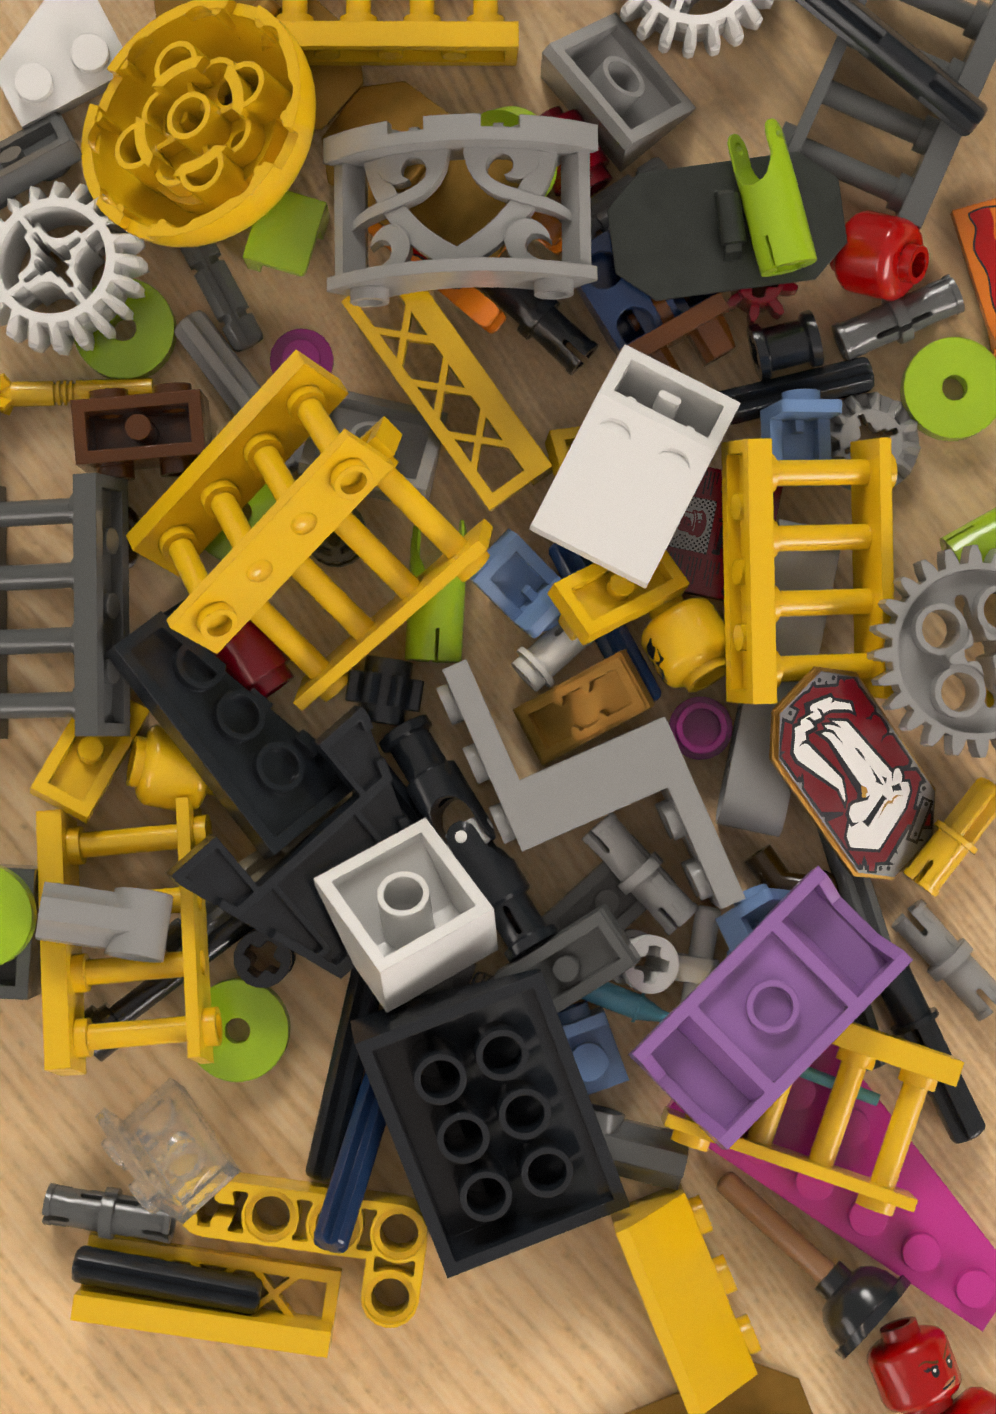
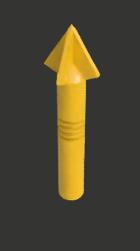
[0,373,154,416]

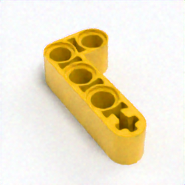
[177,1169,429,1328]

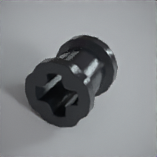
[747,310,824,381]
[234,929,296,988]

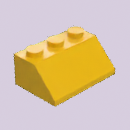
[611,1183,762,1414]

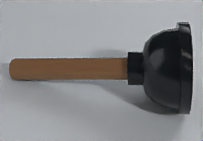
[716,1171,911,1360]

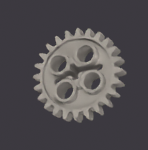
[867,545,996,758]

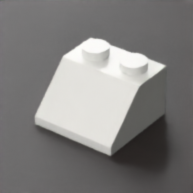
[314,817,498,1013]

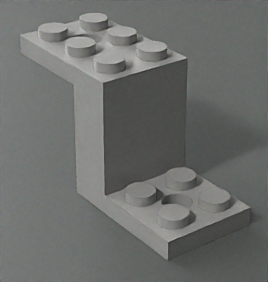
[436,659,746,909]

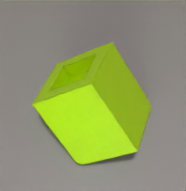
[243,191,330,277]

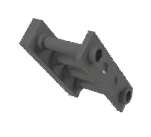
[782,0,996,230]
[0,473,130,739]

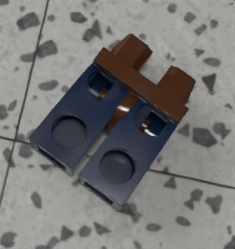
[561,230,736,373]

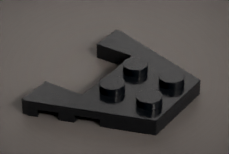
[166,705,410,979]

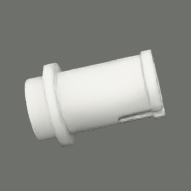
[511,624,594,692]

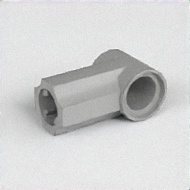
[35,882,173,963]

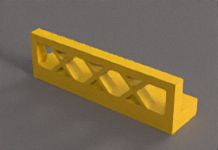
[341,291,553,512]
[70,1231,342,1358]

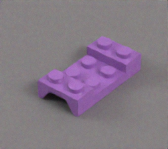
[628,866,913,1150]

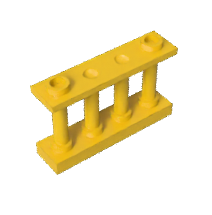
[261,0,519,66]
[126,349,394,654]
[250,416,493,711]
[721,438,897,704]
[36,797,223,1076]
[661,972,965,1216]

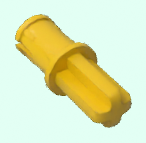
[903,777,996,897]

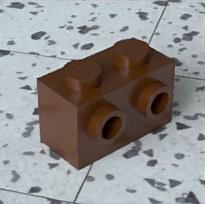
[70,382,212,481]

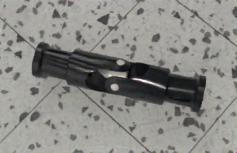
[378,714,558,963]

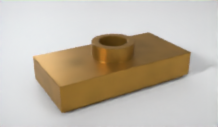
[513,649,656,766]

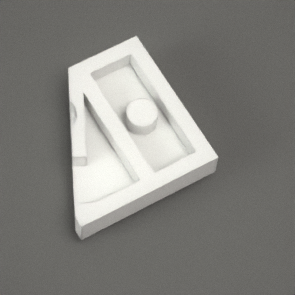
[0,0,123,129]

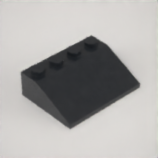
[350,968,630,1278]

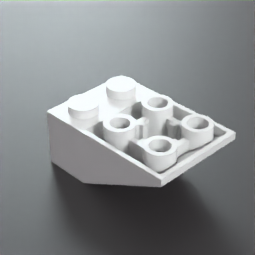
[529,344,741,589]

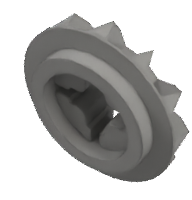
[830,392,921,491]

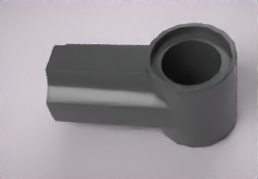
[592,1104,689,1190]

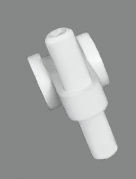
[612,905,721,1003]

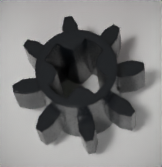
[345,655,424,726]

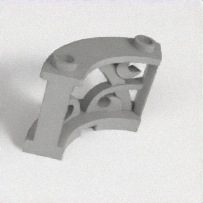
[323,113,598,307]

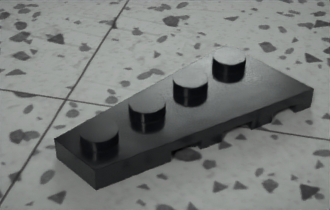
[105,611,351,860]

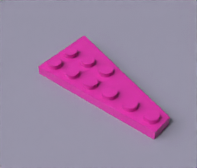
[666,1044,996,1332]

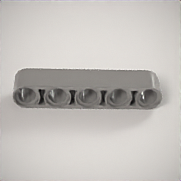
[716,519,840,837]

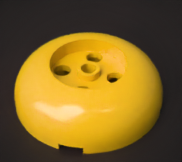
[81,0,316,248]

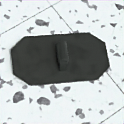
[607,151,847,301]

